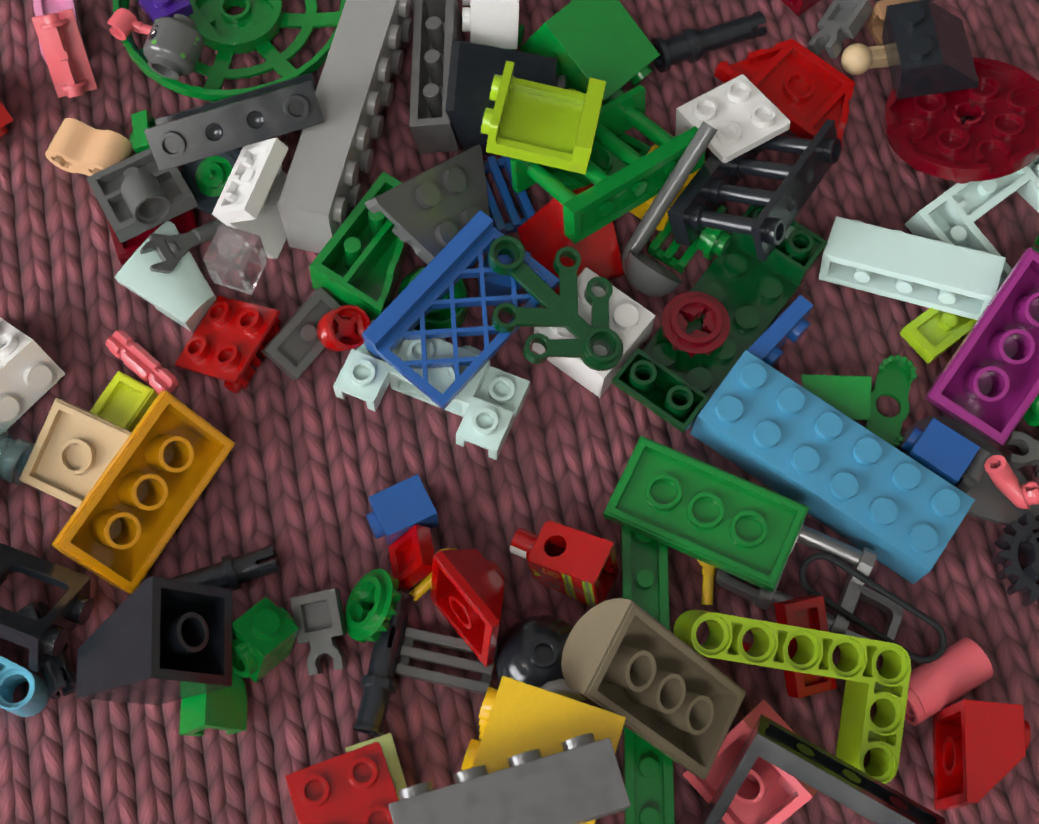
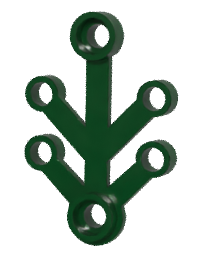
[488,236,623,371]

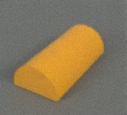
[52,391,236,594]

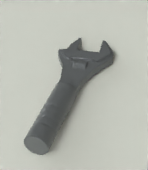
[140,219,232,274]

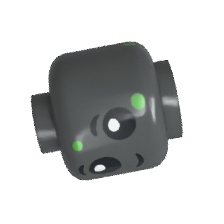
[143,14,205,80]

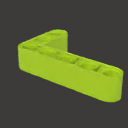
[674,610,911,784]

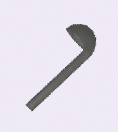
[622,121,718,297]

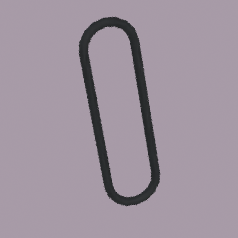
[799,553,947,663]

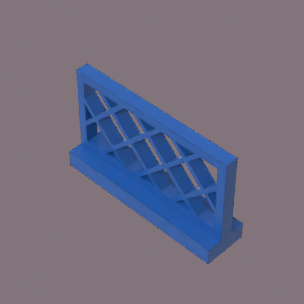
[362,210,559,410]

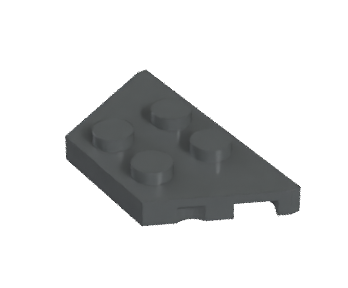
[364,144,490,265]

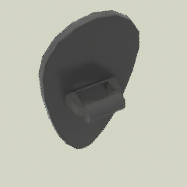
[898,416,1039,525]

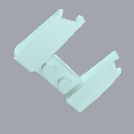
[904,156,1039,286]

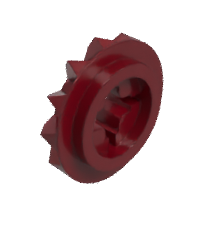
[660,292,730,358]

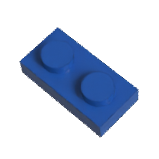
[747,295,814,367]

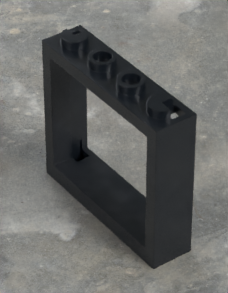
[698,714,946,824]

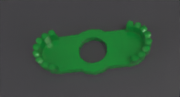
[865,355,917,448]

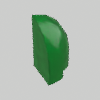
[801,374,872,420]
[179,670,248,736]

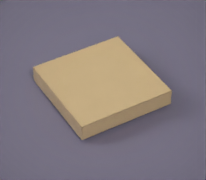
[19,398,132,508]

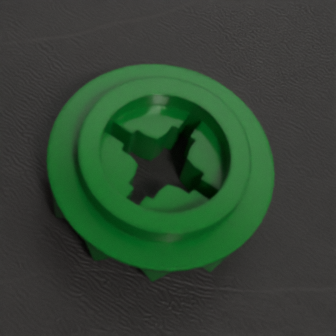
[345,569,401,643]

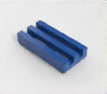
[484,156,535,235]

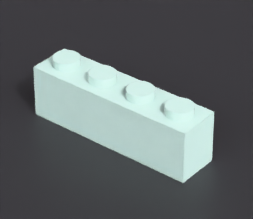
[819,216,1006,320]

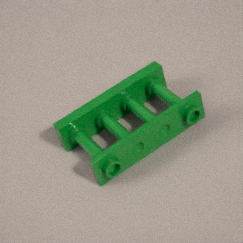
[510,85,705,244]

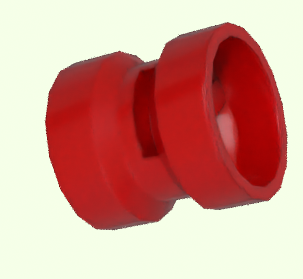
[316,305,371,352]

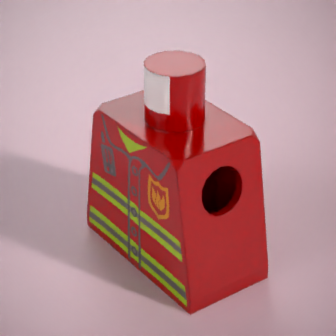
[510,520,619,608]

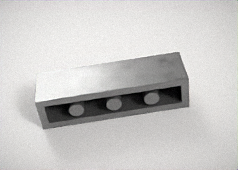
[409,0,462,154]
[388,733,631,824]

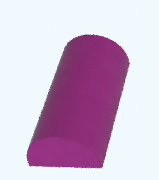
[925,247,1039,445]

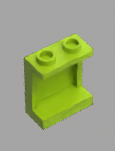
[481,60,606,174]

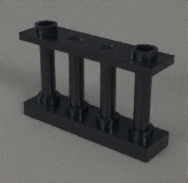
[144,72,324,172]
[667,119,842,261]

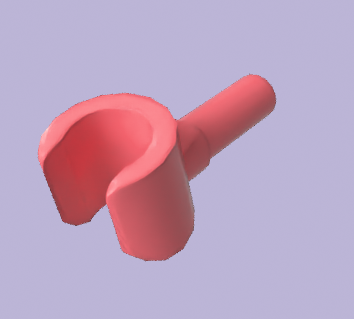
[107,8,152,41]

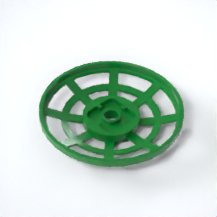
[113,0,346,101]

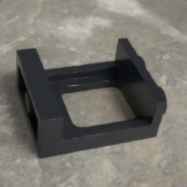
[0,543,94,672]

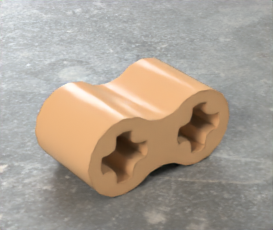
[45,118,134,176]

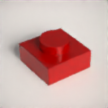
[388,524,435,589]

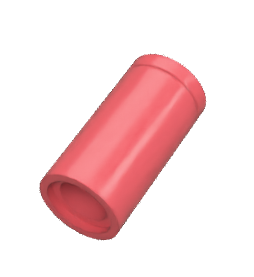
[905,637,993,726]

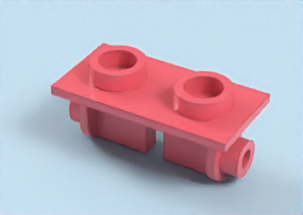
[32,9,98,98]

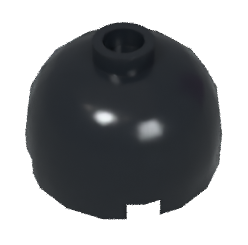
[495,615,573,688]

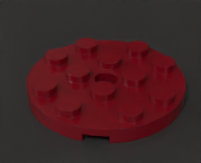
[884,57,1039,184]

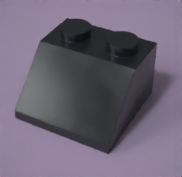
[882,0,979,100]

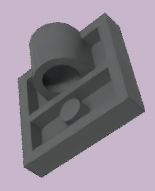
[86,148,198,243]

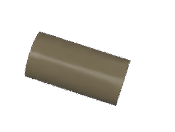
[561,598,746,780]

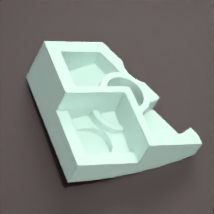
[114,220,217,332]

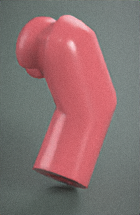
[984,455,1039,509]

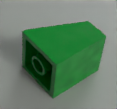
[519,0,660,105]

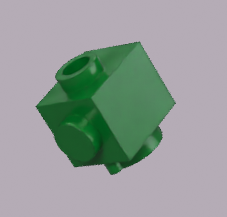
[232,597,299,683]

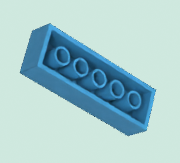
[690,350,975,585]

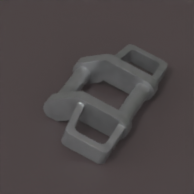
[715,520,904,656]

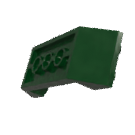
[611,205,828,433]

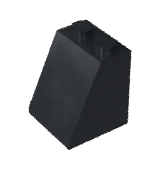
[445,41,569,155]
[76,576,232,705]

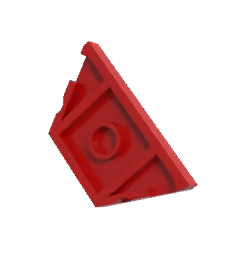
[714,38,855,150]

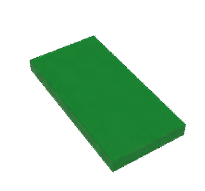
[603,436,810,593]

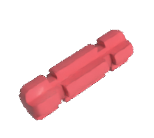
[106,330,179,395]

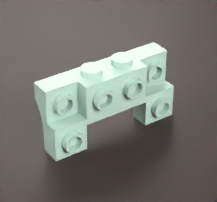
[333,320,530,460]

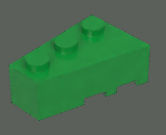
[309,171,409,322]

